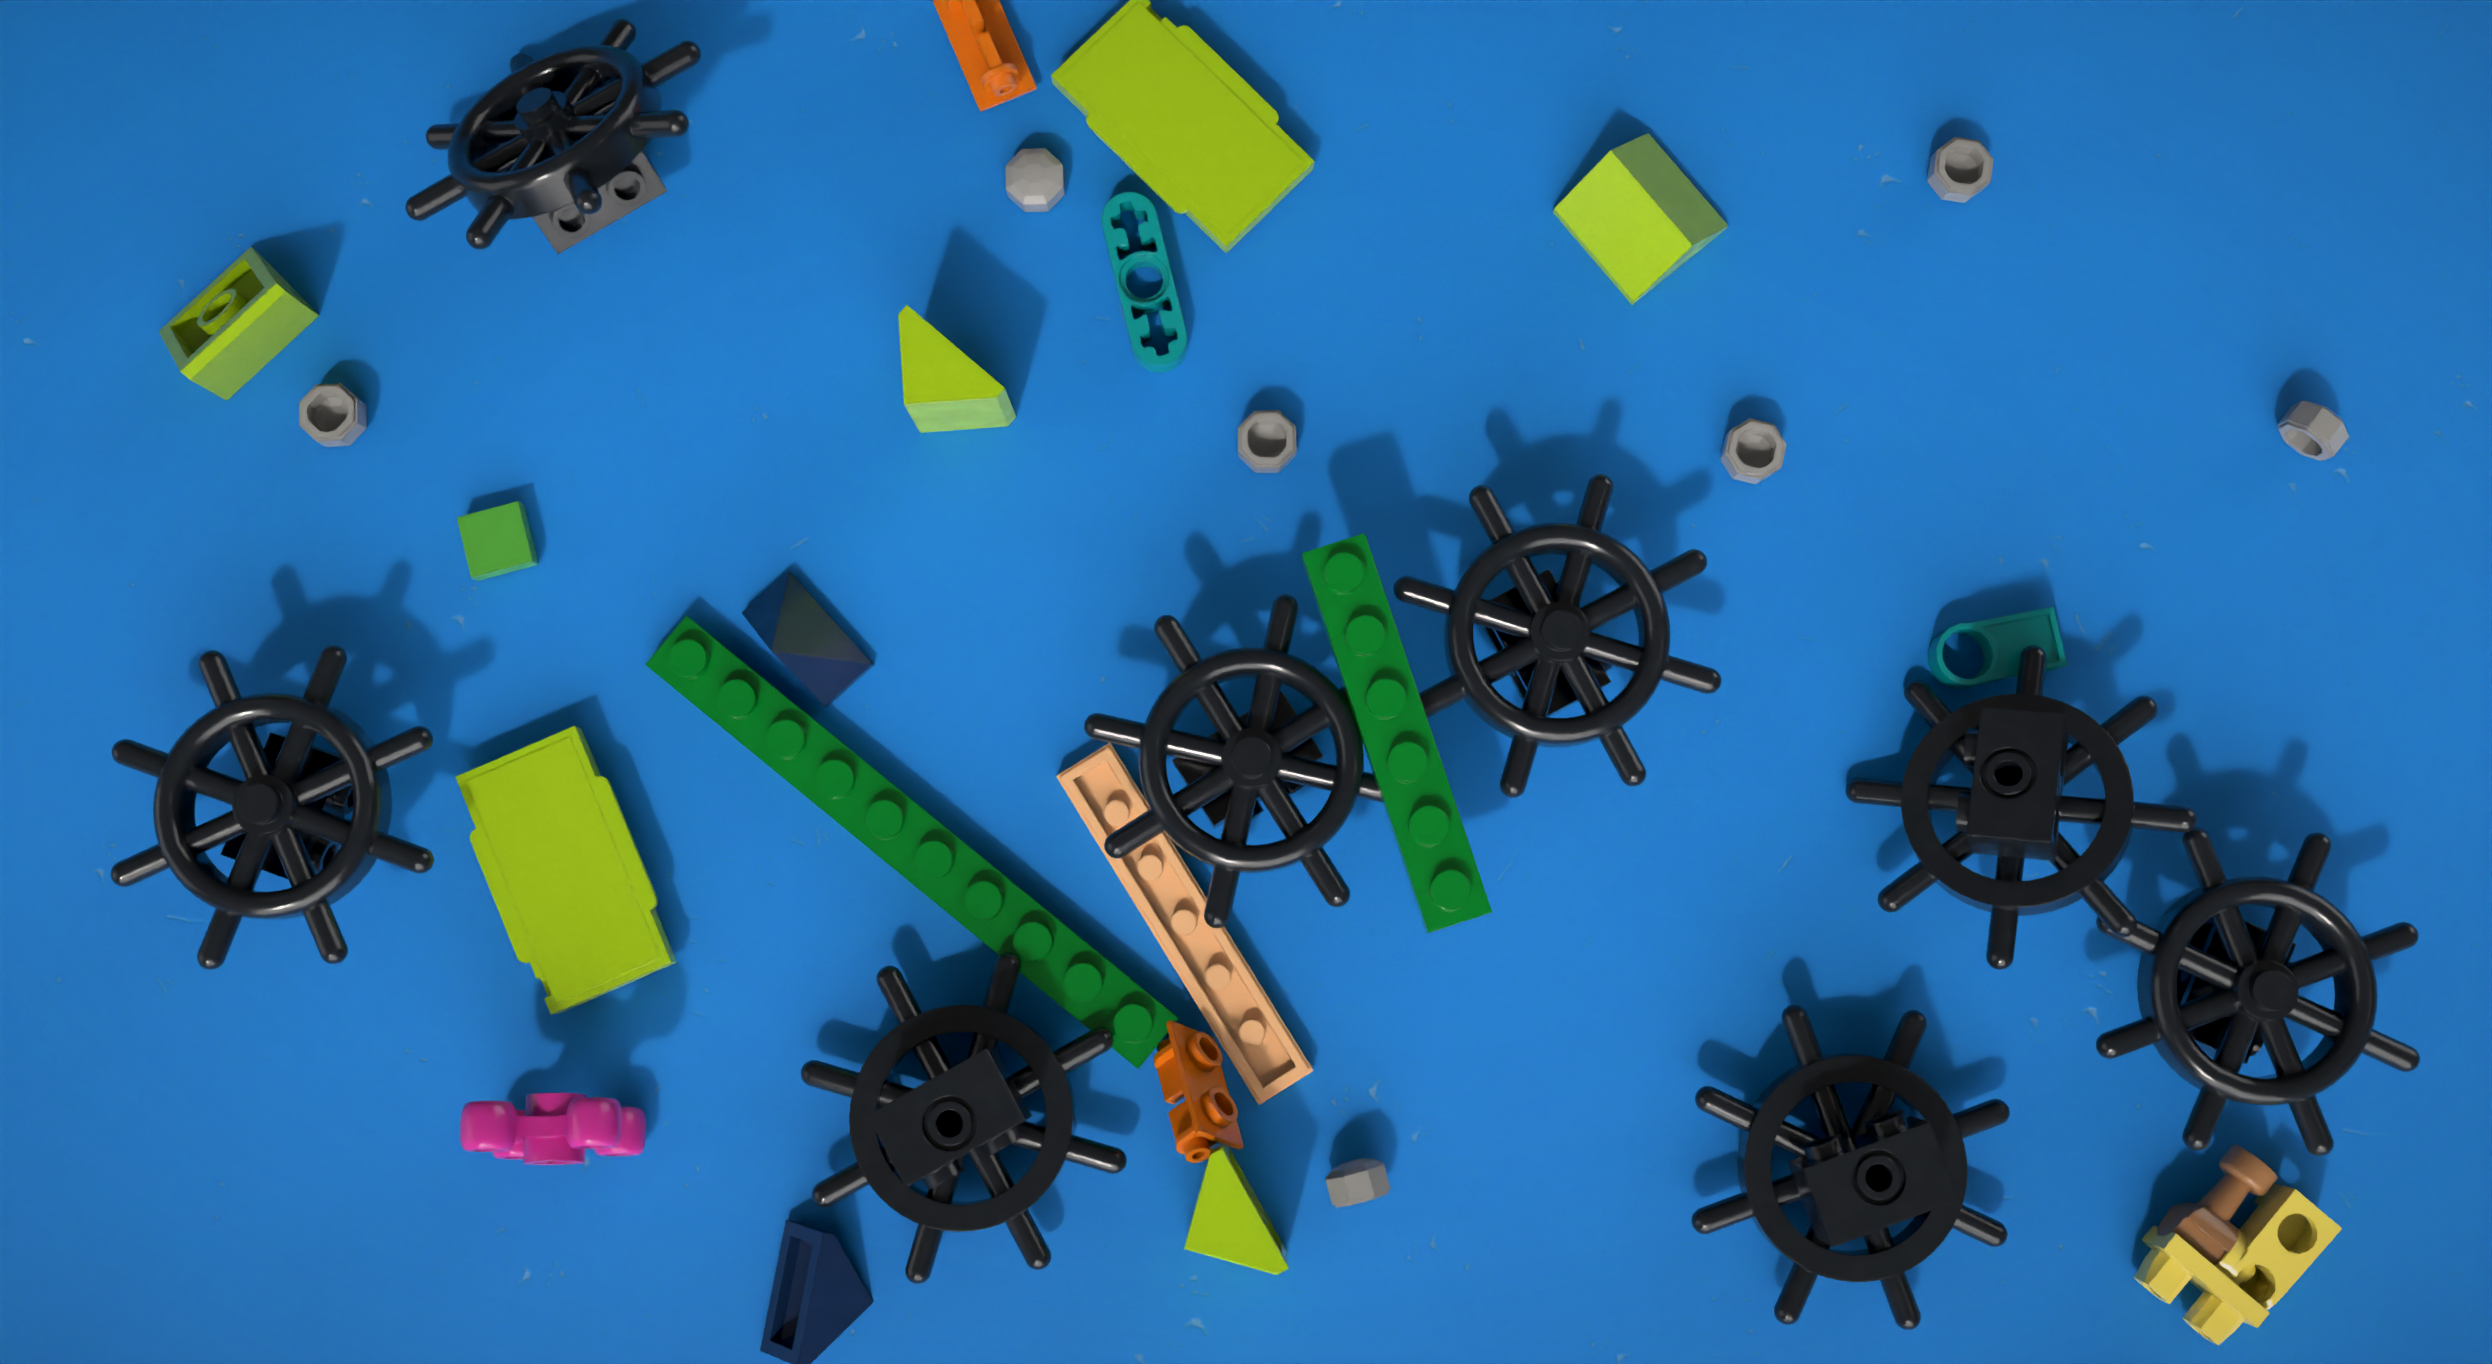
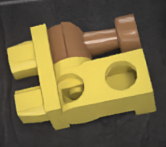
[2134,1144,2342,1346]

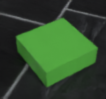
[456,501,539,581]

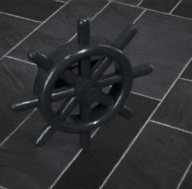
[405,19,701,254]
[1393,474,1721,798]
[1084,594,1383,929]
[110,645,434,970]
[1845,645,2198,970]
[2096,827,2420,1156]
[801,952,1127,1284]
[1691,1005,2010,1330]

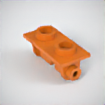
[933,0,1037,112]
[1153,1020,1244,1163]

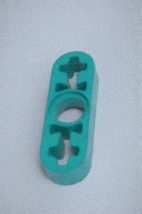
[1101,192,1188,373]

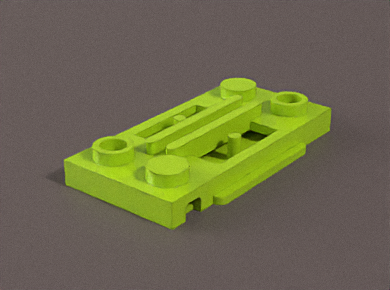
[1051,0,1314,254]
[455,726,677,1015]

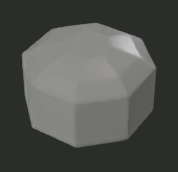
[1927,137,1994,203]
[1005,148,1065,212]
[299,383,367,447]
[2277,401,2349,461]
[1238,410,1297,473]
[1720,418,1787,484]
[1325,1158,1391,1208]

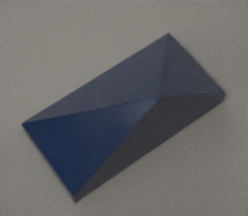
[742,571,874,707]
[760,1220,873,1364]

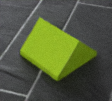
[1553,133,1728,305]
[158,247,319,401]
[898,305,1016,433]
[1184,1142,1289,1275]

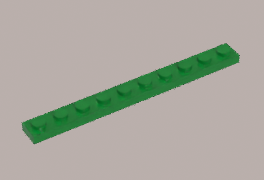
[645,616,1179,1069]

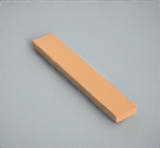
[1056,743,1314,1105]

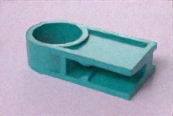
[1928,607,2067,689]

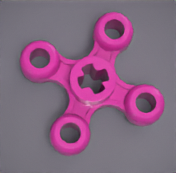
[460,1093,646,1165]

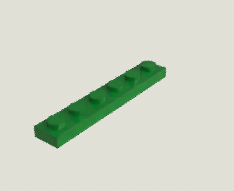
[1301,533,1492,934]

